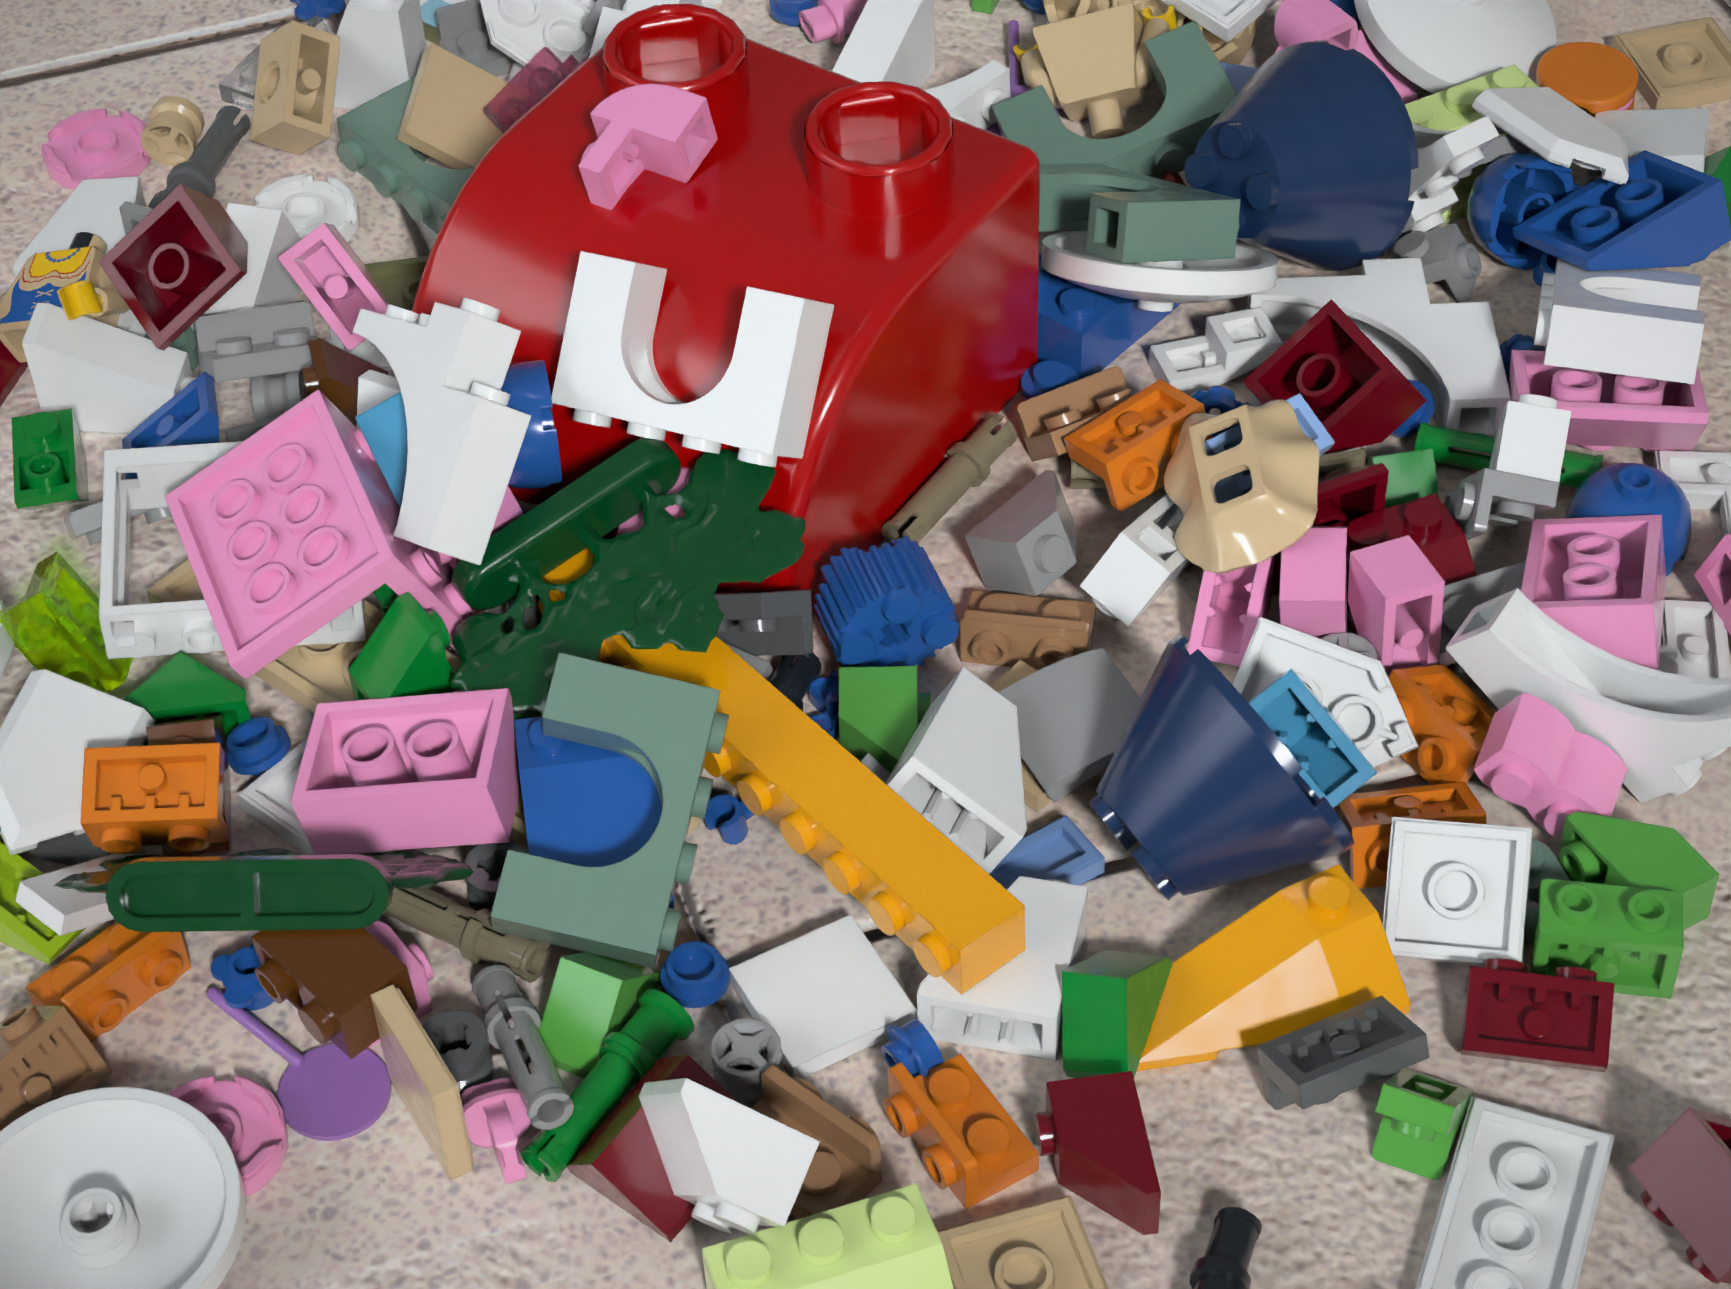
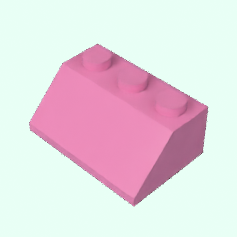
[1508,350,1709,453]
[1521,515,1666,670]
[290,688,519,855]

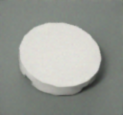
[254,174,361,243]

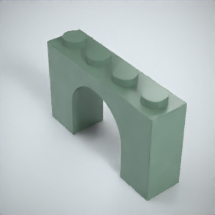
[992,21,1237,180]
[336,76,476,234]
[1039,163,1241,263]
[490,653,729,968]

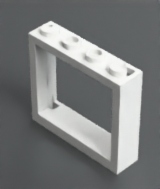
[99,441,366,659]

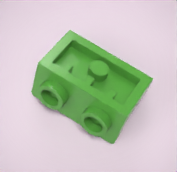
[1530,878,1684,999]

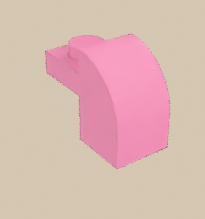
[578,84,718,210]

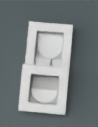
[1149,307,1282,395]

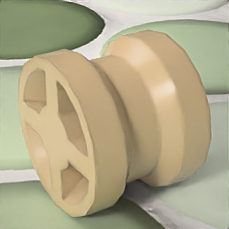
[141,96,205,166]

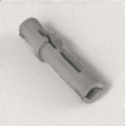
[472,965,574,1130]

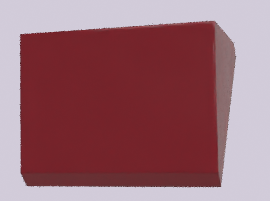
[567,1054,737,1243]

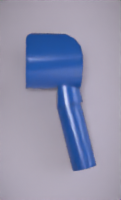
[705,795,755,845]

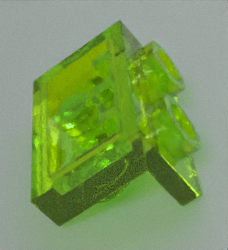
[0,551,133,693]

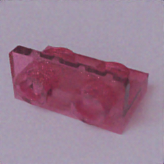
[483,47,591,134]

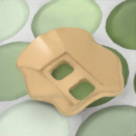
[1164,400,1319,574]

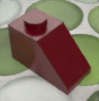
[1034,1071,1161,1235]

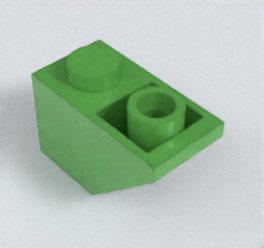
[839,666,931,774]
[1557,811,1719,930]

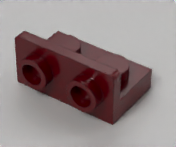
[1461,958,1615,1072]

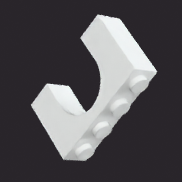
[551,251,834,467]
[1534,258,1705,384]

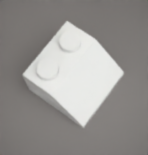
[639,1078,820,1234]

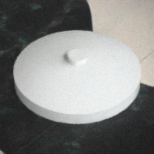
[1354,0,1557,94]
[1041,231,1279,312]
[0,1087,246,1289]

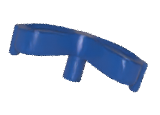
[809,670,839,740]

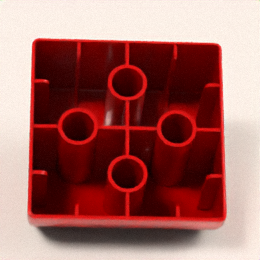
[412,4,1040,617]

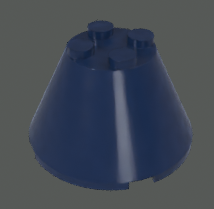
[1184,40,1419,271]
[1089,634,1355,901]

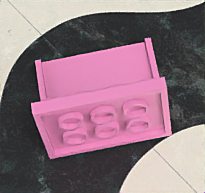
[164,389,504,680]

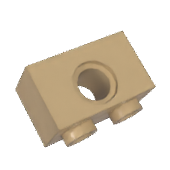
[250,20,340,155]

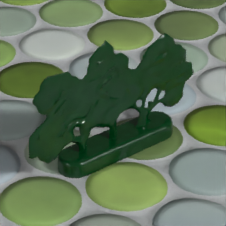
[450,437,805,713]
[53,848,474,932]

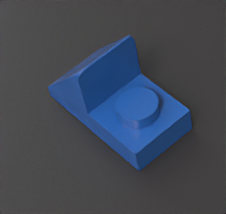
[122,371,220,480]

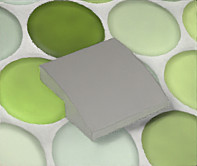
[998,648,1141,803]

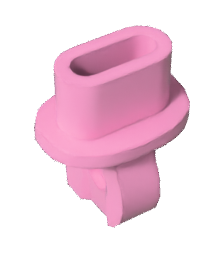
[799,0,868,44]
[461,1078,531,1184]

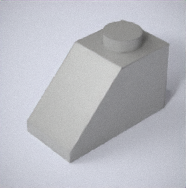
[964,470,1077,596]

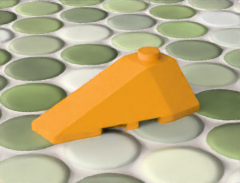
[1136,864,1411,1072]

